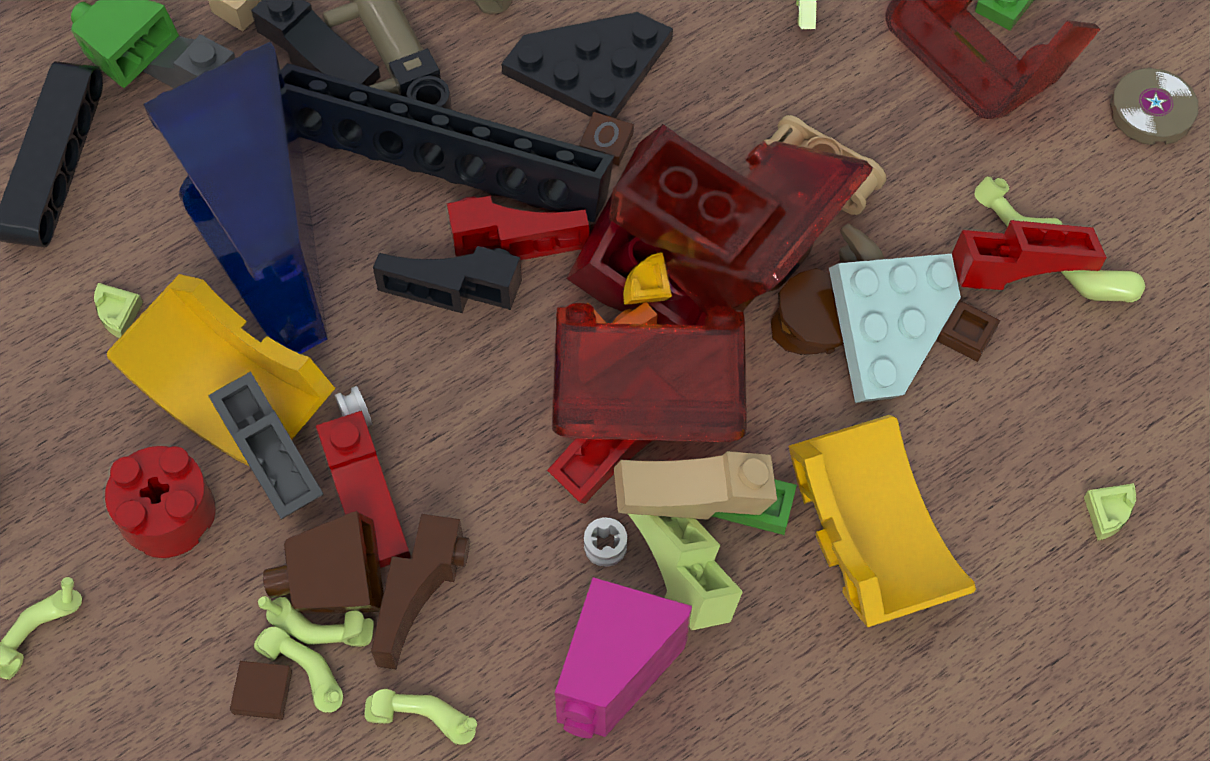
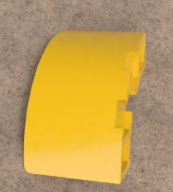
[107,274,336,467]
[788,415,976,627]

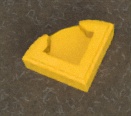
[624,252,672,305]

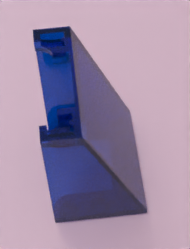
[143,42,328,354]

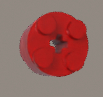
[105,446,216,558]

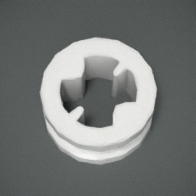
[335,386,372,427]
[584,517,627,567]

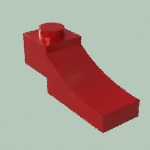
[447,196,589,260]
[952,220,1107,290]
[547,367,690,504]
[316,410,411,568]

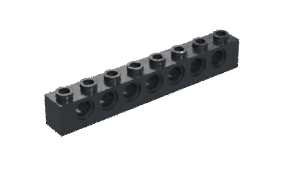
[268,63,614,223]

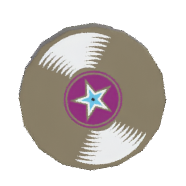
[1110,68,1198,145]

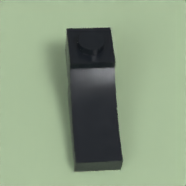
[251,0,381,86]
[373,246,522,313]

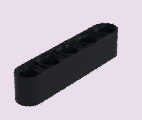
[0,61,103,247]

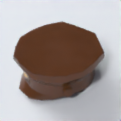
[771,268,844,355]

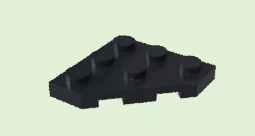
[501,12,673,118]

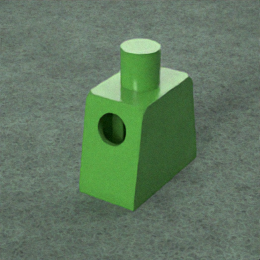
[71,0,179,88]

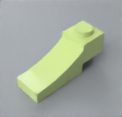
[628,514,743,630]

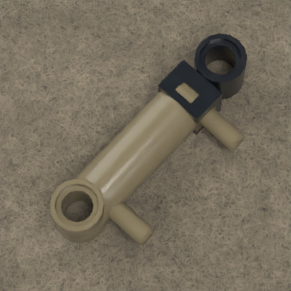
[323,0,452,110]

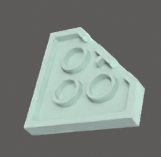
[829,253,961,403]

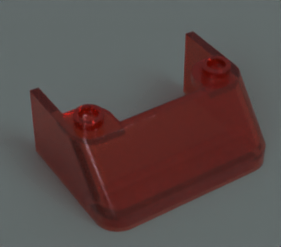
[885,0,1101,119]

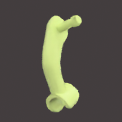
[974,176,1063,227]
[0,577,82,680]
[258,596,374,647]
[254,627,343,713]
[364,689,477,745]

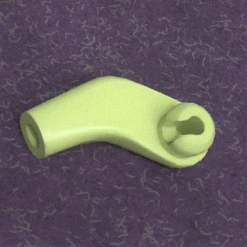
[1060,270,1145,302]

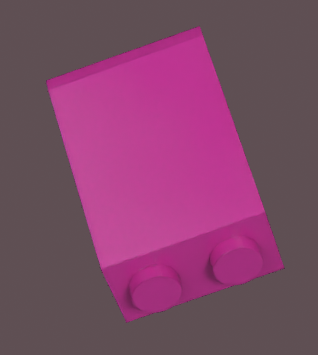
[555,577,692,738]

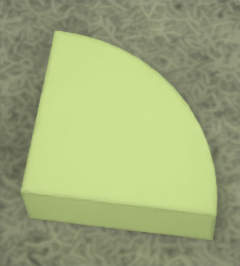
[796,0,817,29]
[94,283,143,338]
[1084,483,1136,540]

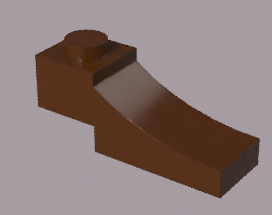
[371,514,470,670]

